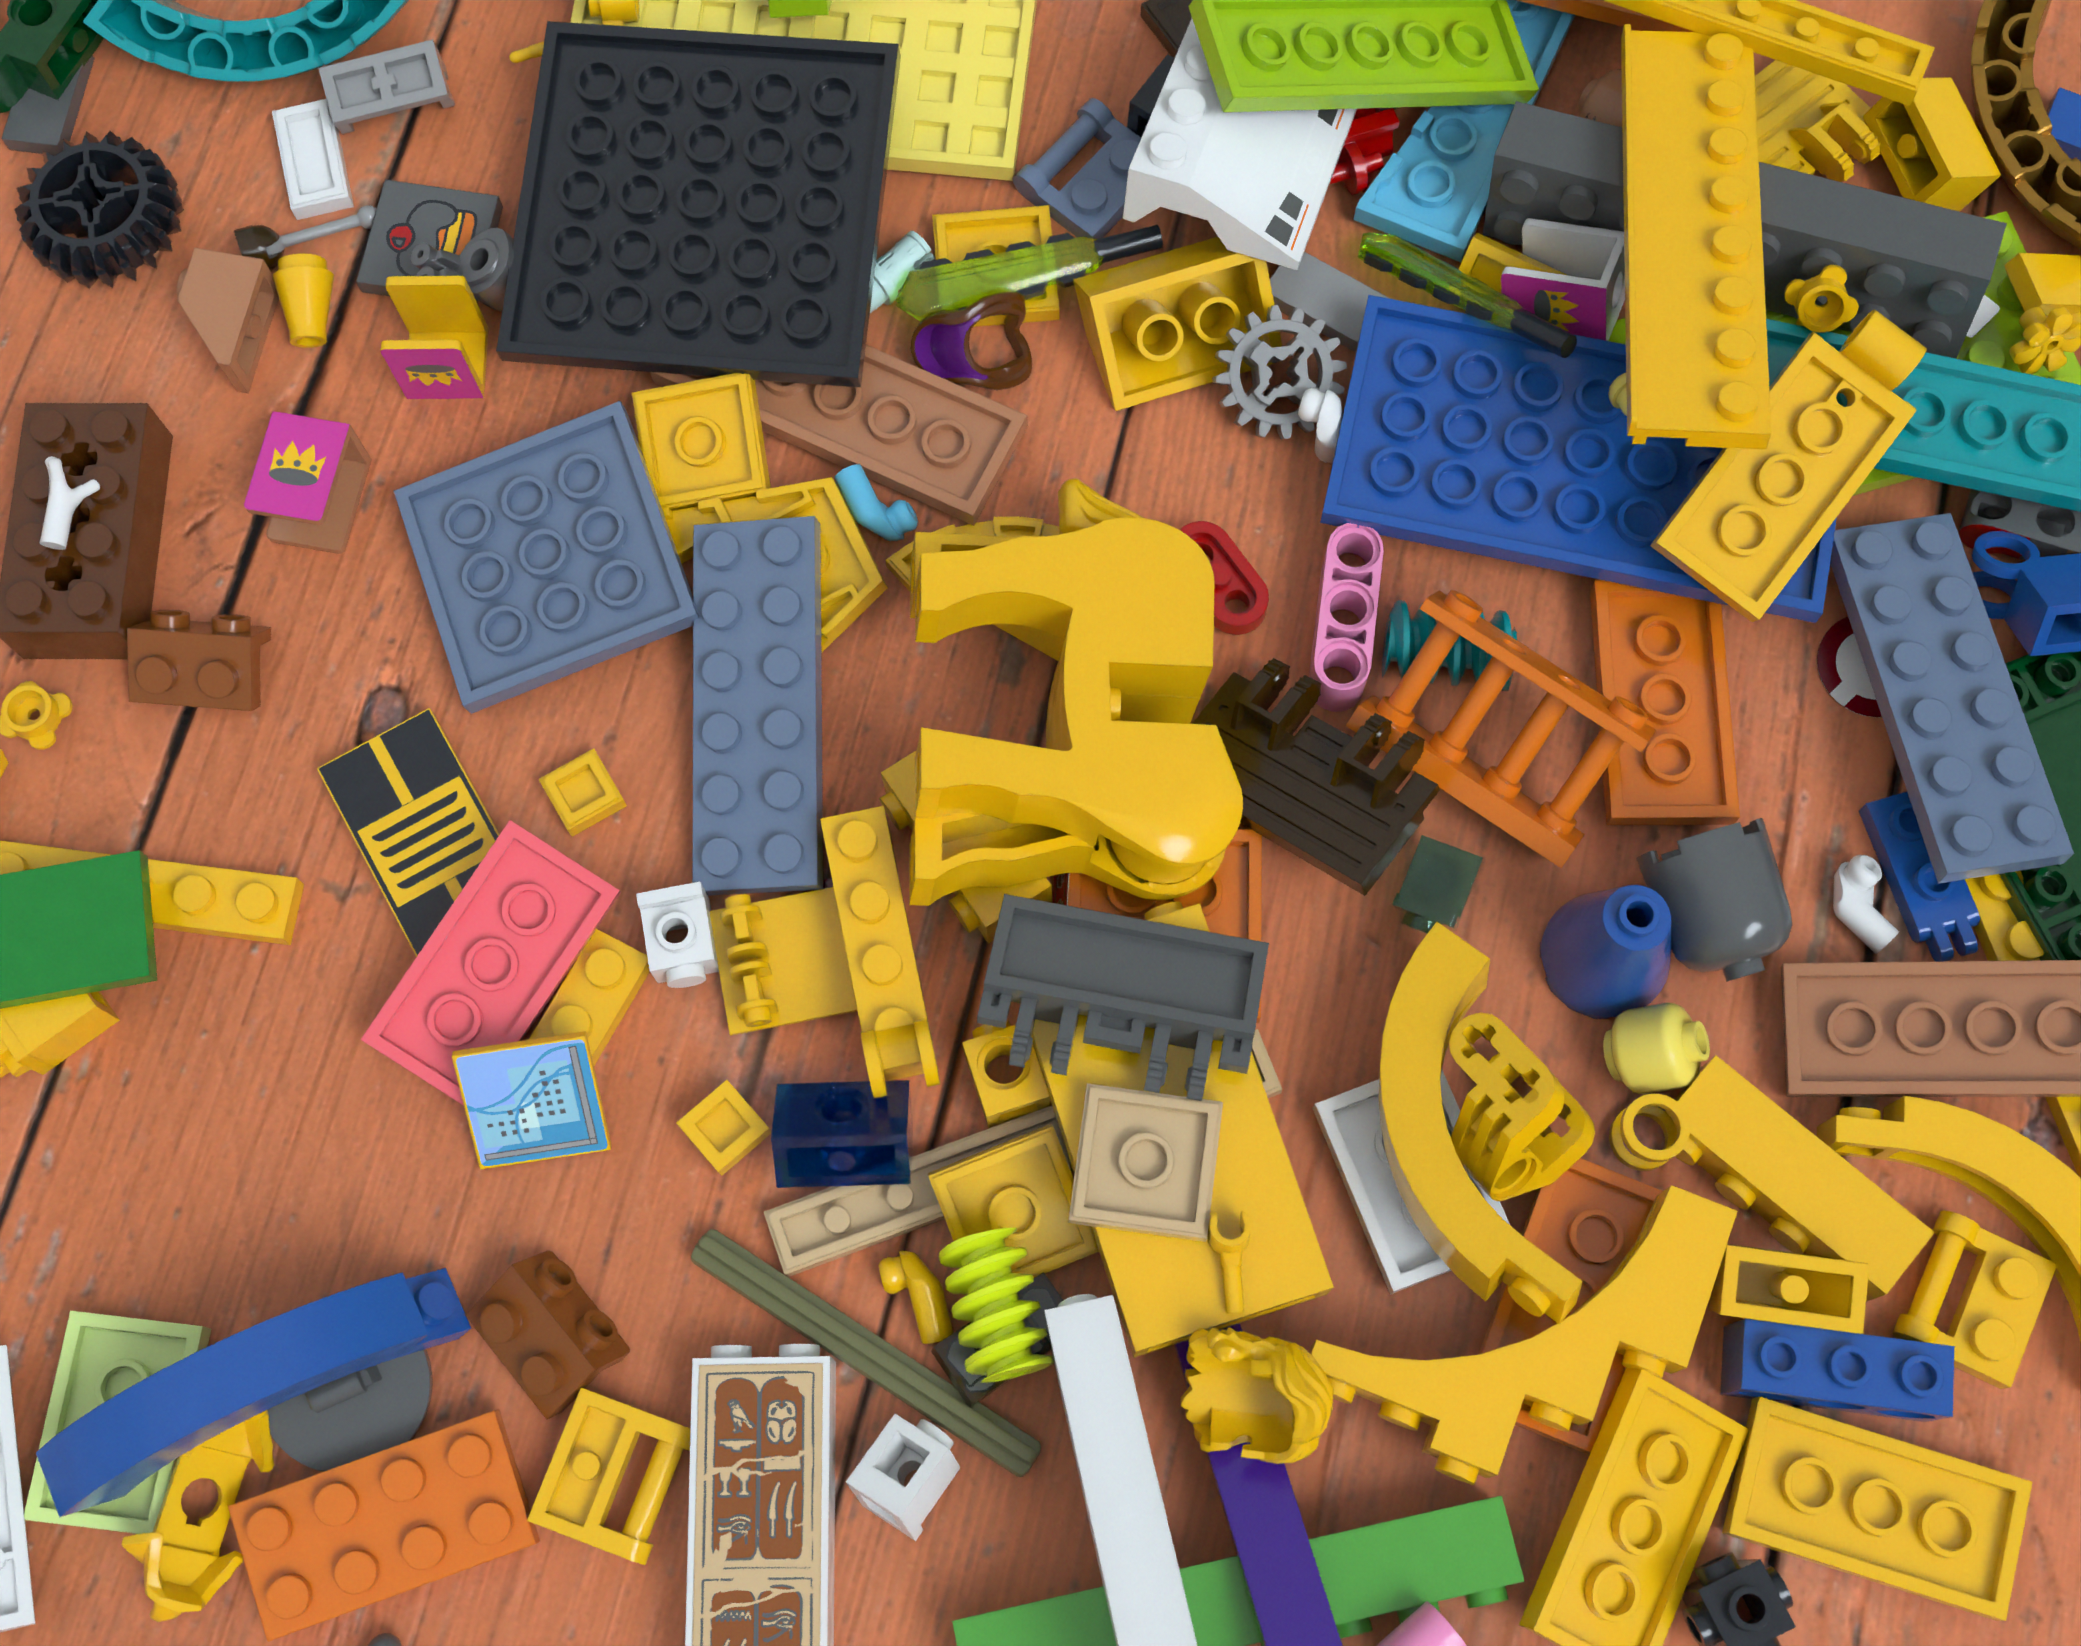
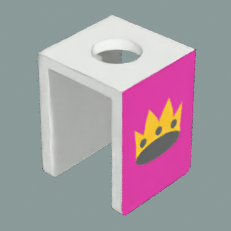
[1501,218,1625,341]

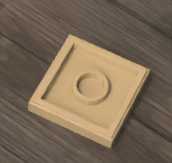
[1068,1083,1223,1242]

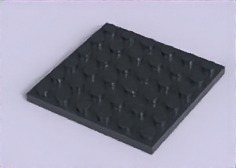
[496,21,901,388]

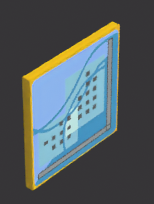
[452,1031,611,1170]

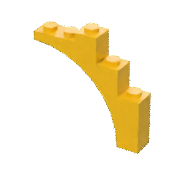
[1309,1185,1738,1485]

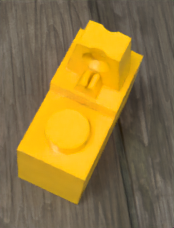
[0,991,120,1078]

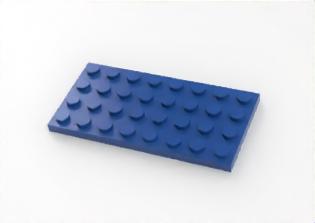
[1320,295,1837,623]

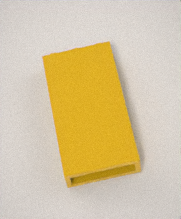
[1019,902,1334,1358]

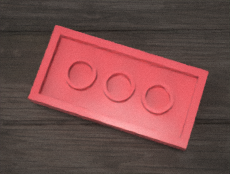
[361,820,621,1105]

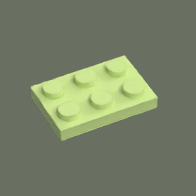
[24,1311,211,1534]

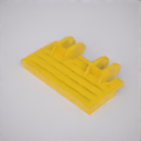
[1755,60,1881,182]

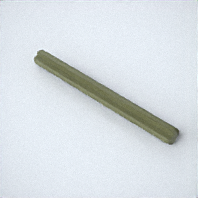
[691,1229,1041,1477]

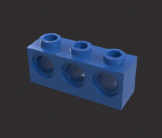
[1720,1319,1955,1422]

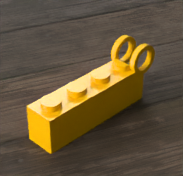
[820,806,940,1098]
[1609,1055,1935,1302]

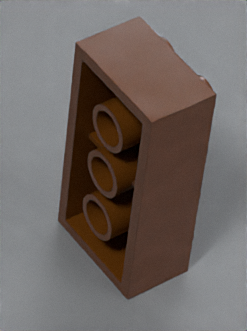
[0,403,173,659]

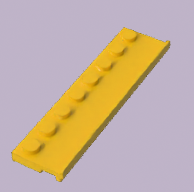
[1621,24,1772,449]

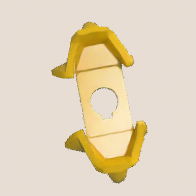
[121,1410,274,1622]

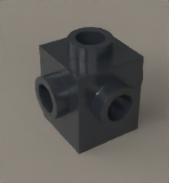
[1682,1552,1796,1646]

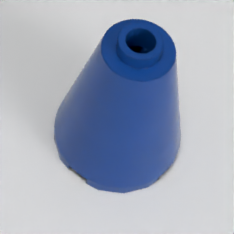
[1540,885,1671,1019]

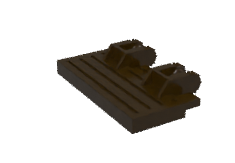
[1192,658,1440,896]

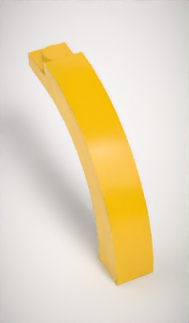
[1379,922,1583,1325]
[1817,1096,2081,1344]

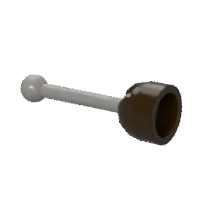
[234,205,377,270]

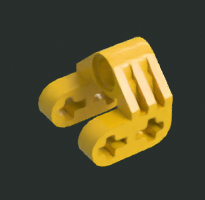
[1449,1012,1595,1201]

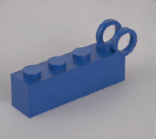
[1971,531,2081,656]

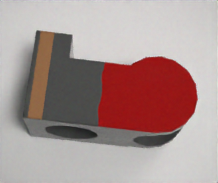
[1959,489,2081,561]

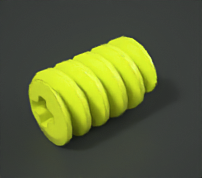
[939,1228,1055,1383]

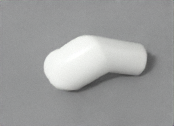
[1833,855,1899,954]

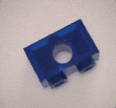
[771,1080,913,1188]

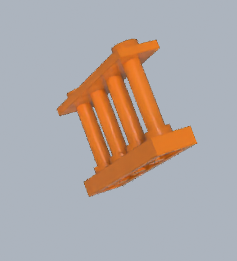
[1346,590,1657,868]

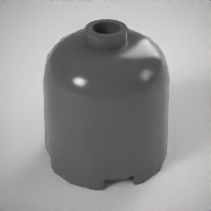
[1637,818,1792,982]

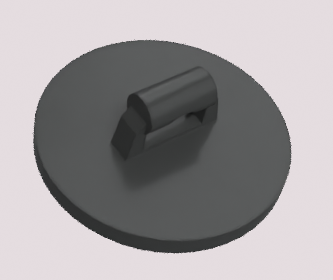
[268,1349,433,1472]

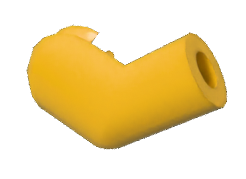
[878,1251,954,1344]

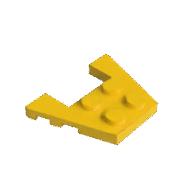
[662,477,888,652]

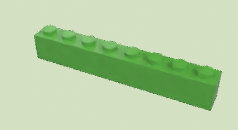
[952,1496,1525,1646]

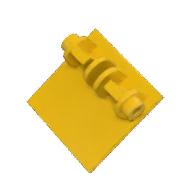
[709,887,858,1036]

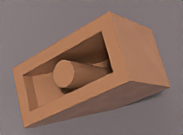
[177,248,279,393]

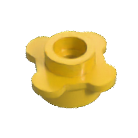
[1784,265,1859,333]
[0,681,73,750]

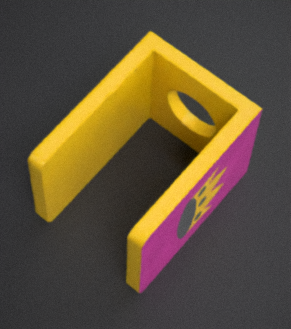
[381,276,489,399]

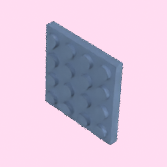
[394,401,699,714]

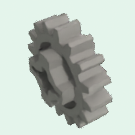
[1213,305,1347,439]

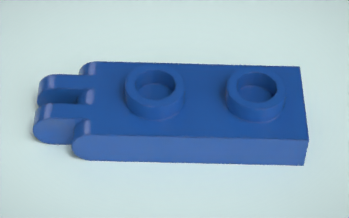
[1859,792,1980,962]

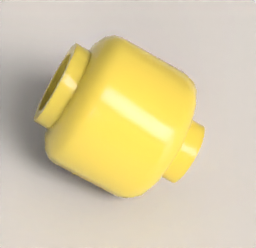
[1603,1002,1710,1094]

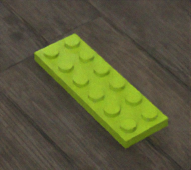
[1188,0,1539,112]

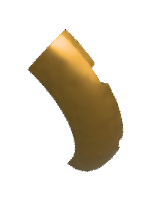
[1971,0,2081,249]

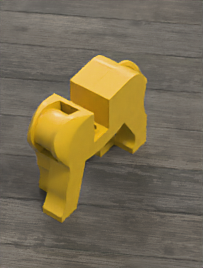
[909,479,1243,906]

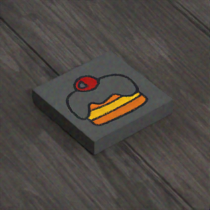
[356,179,503,303]

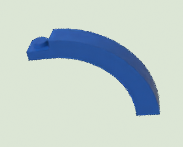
[36,1268,471,1517]

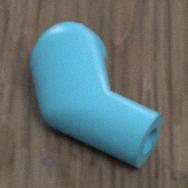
[834,464,918,541]

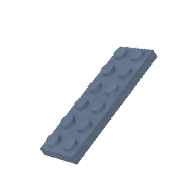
[1830,513,2074,884]
[692,516,823,896]

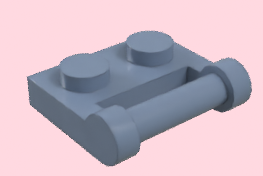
[1013,98,1141,249]

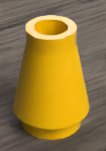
[273,253,334,348]

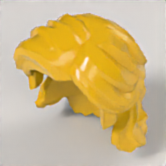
[1181,1327,1333,1464]

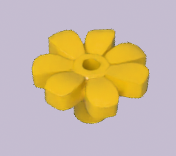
[2009,307,2081,374]

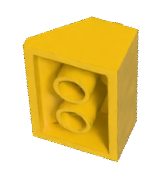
[1073,237,1285,411]

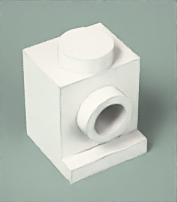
[636,882,719,988]
[846,1414,961,1541]

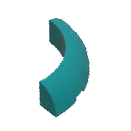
[83,0,409,81]

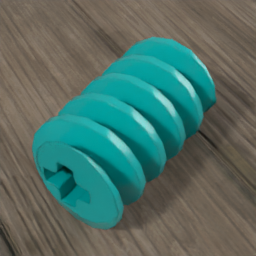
[1382,600,1517,691]

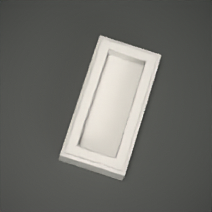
[272,99,354,220]

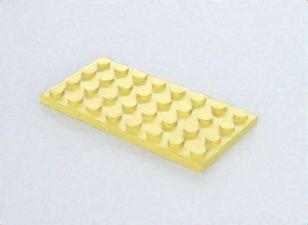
[570,0,1037,181]

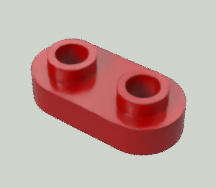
[1180,521,1269,635]

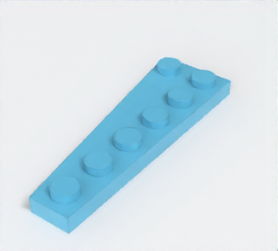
[1353,0,1575,262]

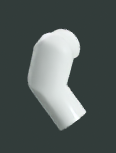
[1298,388,1343,463]

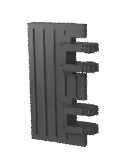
[977,894,1269,1101]

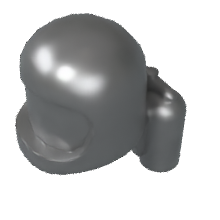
[411,228,514,311]

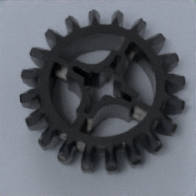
[14,131,184,289]

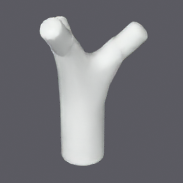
[40,456,100,550]

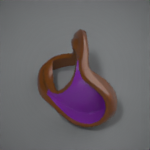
[910,291,1032,390]

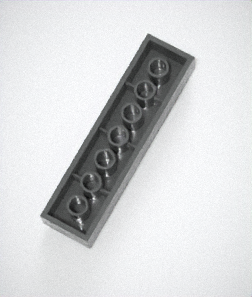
[1483,101,2007,359]

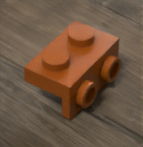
[127,610,271,711]
[465,1251,630,1420]

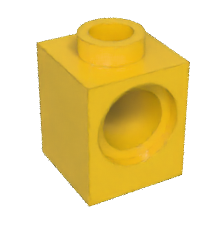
[962,1019,1051,1128]

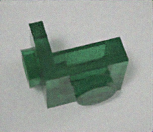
[1392,835,1484,934]

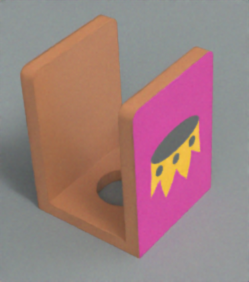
[244,411,372,554]

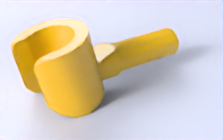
[1208,1211,1252,1313]

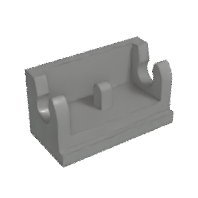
[318,39,455,134]

